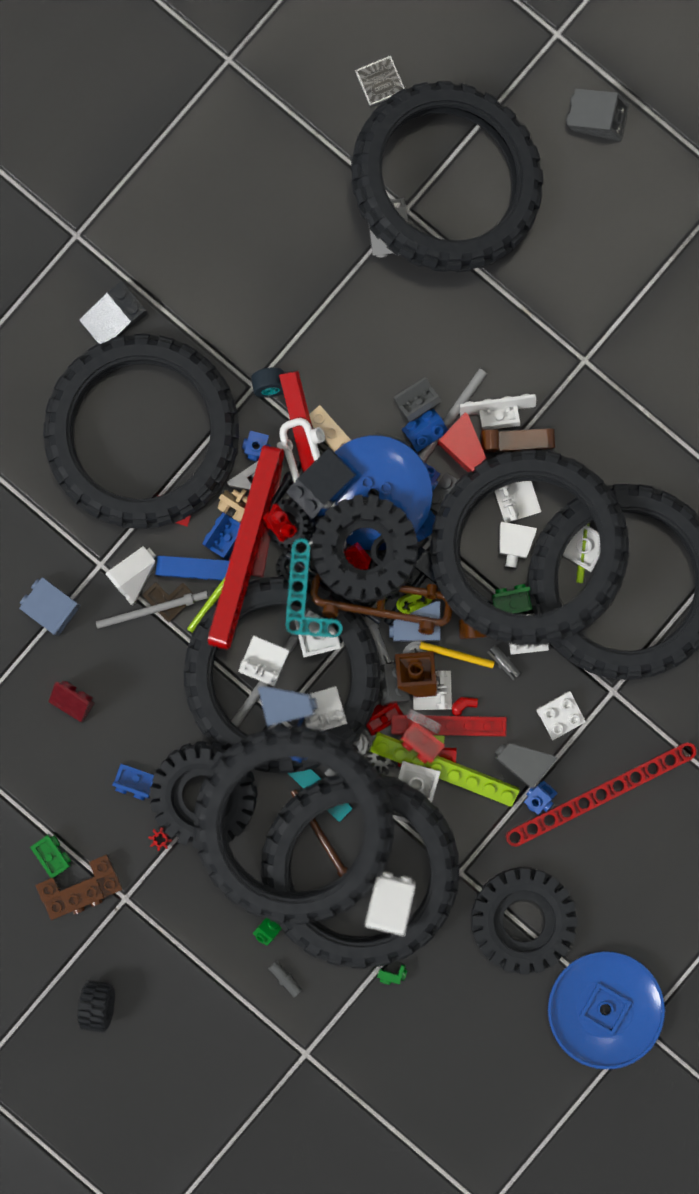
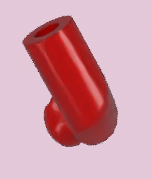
[451,697,478,716]

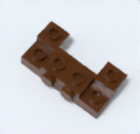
[35,855,123,920]

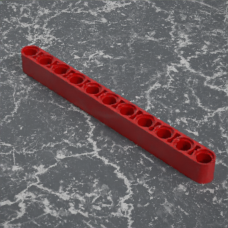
[208,445,284,649]
[506,743,697,846]

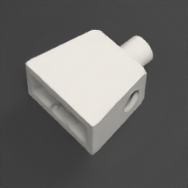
[499,522,537,568]

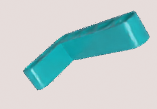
[286,539,343,638]

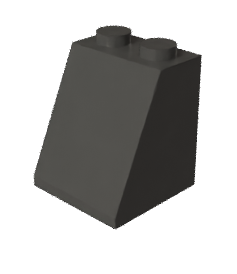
[567,88,630,141]
[495,743,557,788]

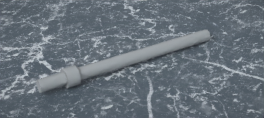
[96,591,209,629]

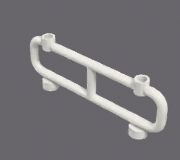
[277,418,353,549]

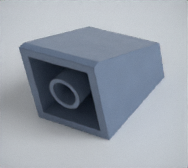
[19,577,81,636]
[389,601,440,642]
[258,686,318,726]

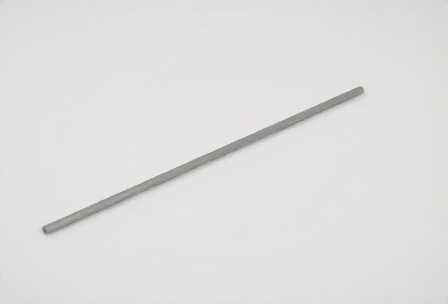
[231,369,487,728]

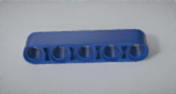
[155,556,230,581]

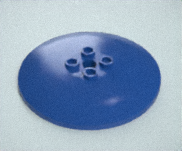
[323,435,433,550]
[548,952,665,1069]

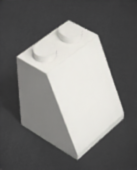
[365,871,415,935]

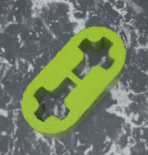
[396,594,432,614]

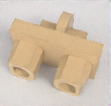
[217,489,248,523]

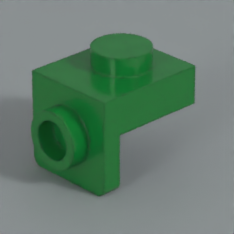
[253,918,282,946]
[377,963,407,985]

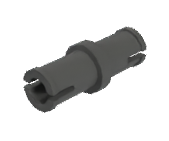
[487,645,522,681]
[268,961,303,998]

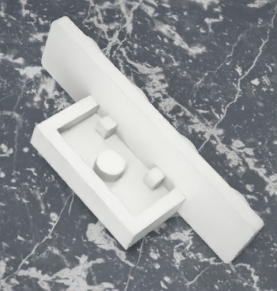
[460,394,536,431]

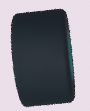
[251,367,285,398]

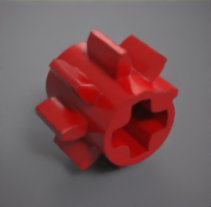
[148,827,173,851]

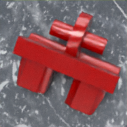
[263,504,297,542]

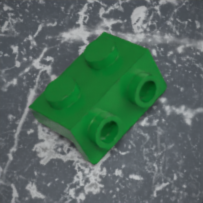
[491,584,533,614]
[30,834,71,878]

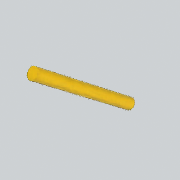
[419,641,495,668]

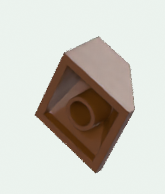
[395,651,437,697]

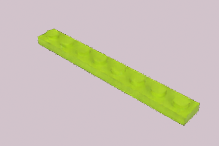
[370,732,520,807]

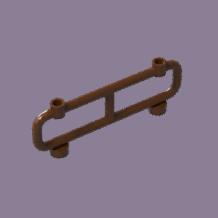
[310,573,452,635]

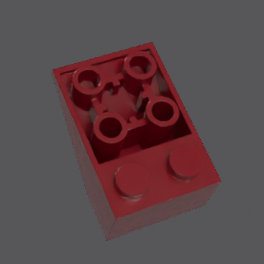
[48,681,95,723]

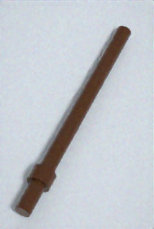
[290,789,348,877]

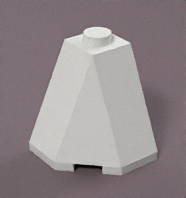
[105,546,156,606]

